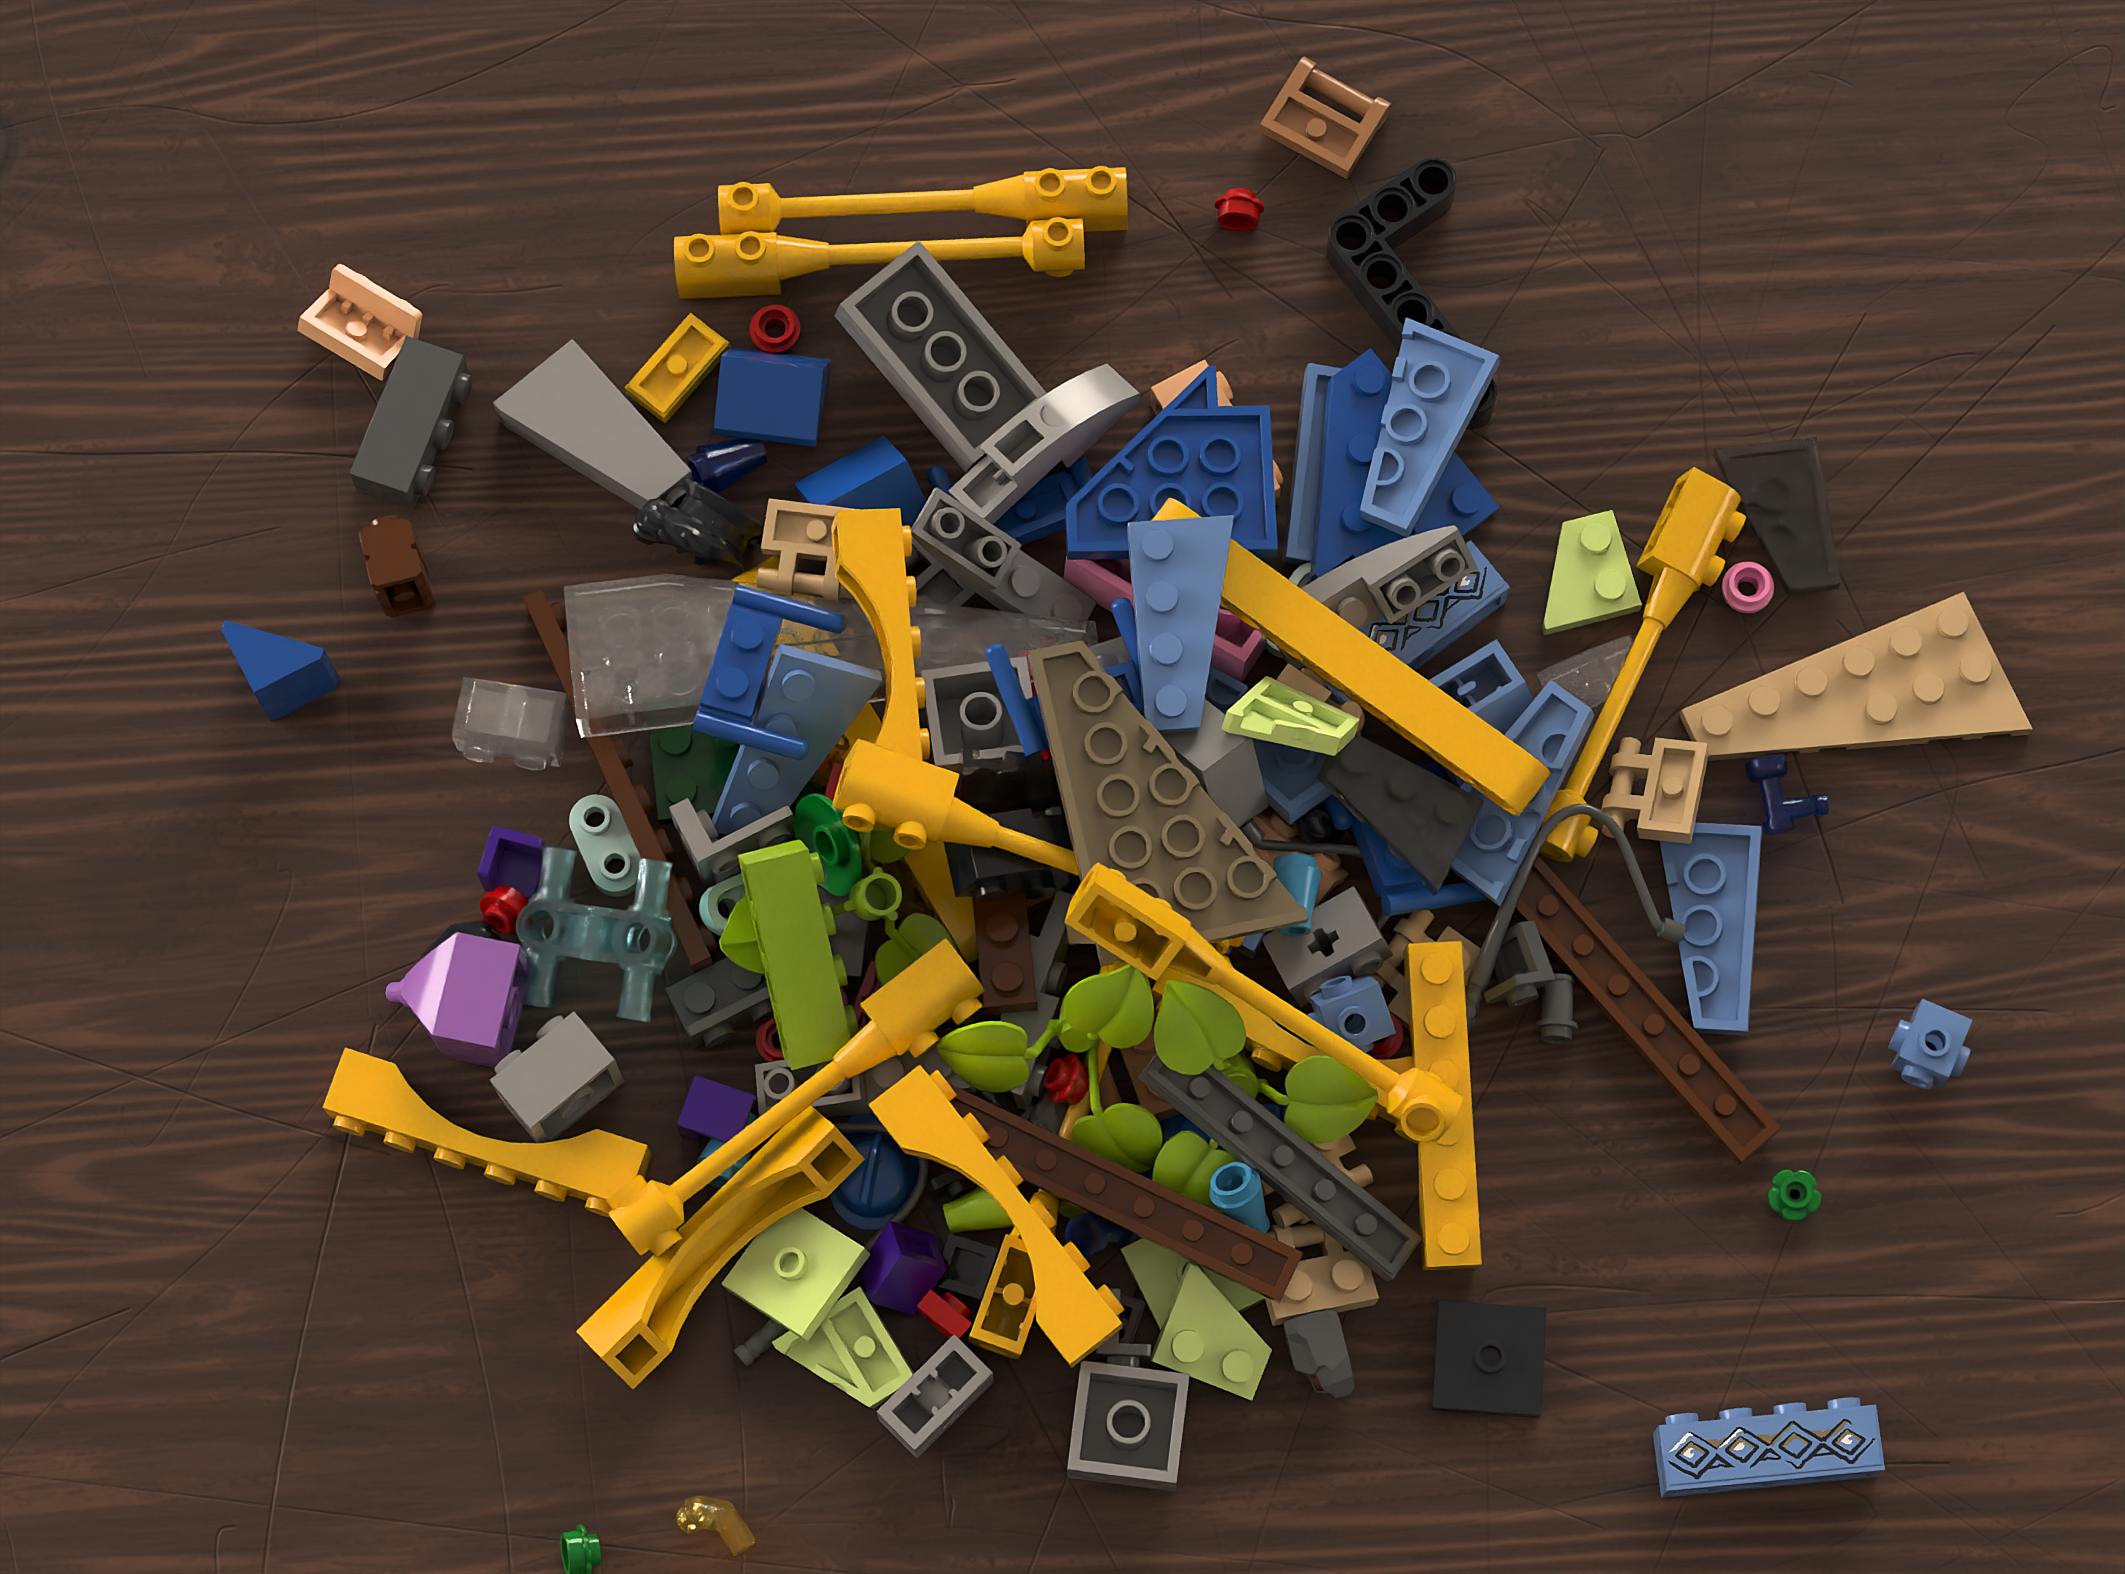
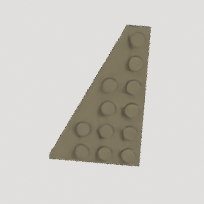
[1028,640,1308,967]

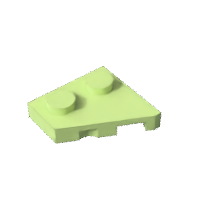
[1542,510,1642,635]
[1221,676,1360,756]
[1151,1262,1272,1401]
[772,1286,915,1409]

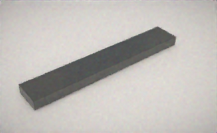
[1137,1052,1423,1282]

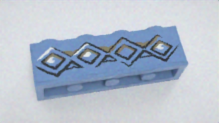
[1306,540,1510,710]
[1653,1397,1885,1498]

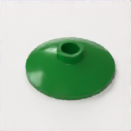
[794,793,862,896]

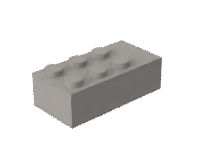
[835,240,1047,473]

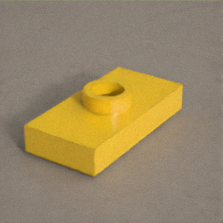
[625,313,731,424]

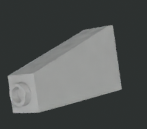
[493,339,693,509]

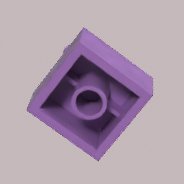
[385,932,532,1068]

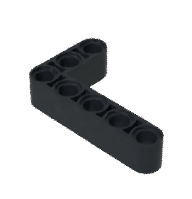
[1327,158,1497,430]

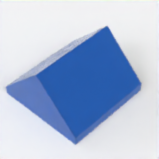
[714,347,832,447]
[794,435,926,528]
[221,620,340,722]

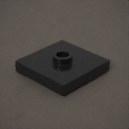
[1431,1300,1547,1418]

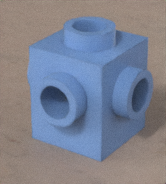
[1307,974,1396,1053]
[1888,999,1972,1089]

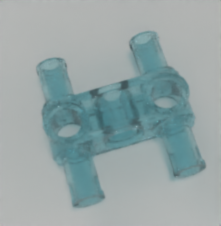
[516,847,677,1022]

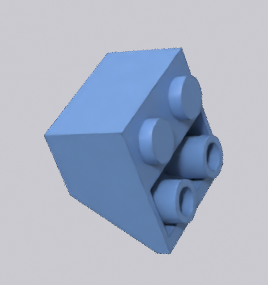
[1428,639,1533,789]

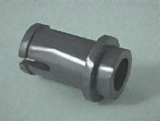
[1535,974,1578,1044]

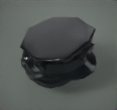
[633,478,765,573]

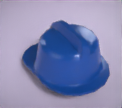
[830,1113,919,1230]

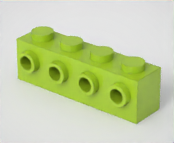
[738,839,859,1070]

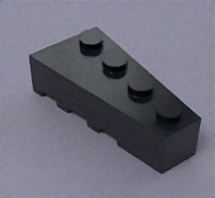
[943,804,1081,902]

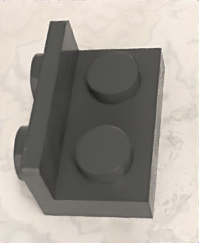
[665,957,774,1048]

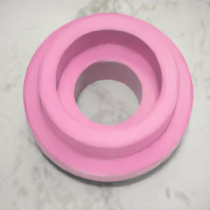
[1721,562,1774,613]

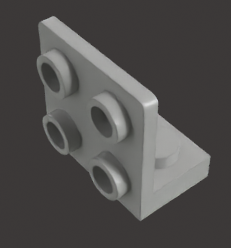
[669,798,796,889]

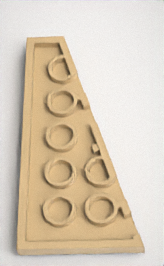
[1679,592,2032,761]

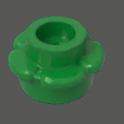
[1768,1169,1821,1222]
[560,1524,601,1574]

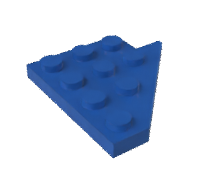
[1310,348,1500,581]
[1065,366,1278,560]

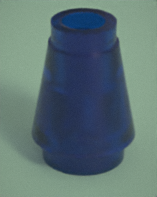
[687,438,767,494]

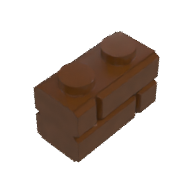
[359,515,436,618]

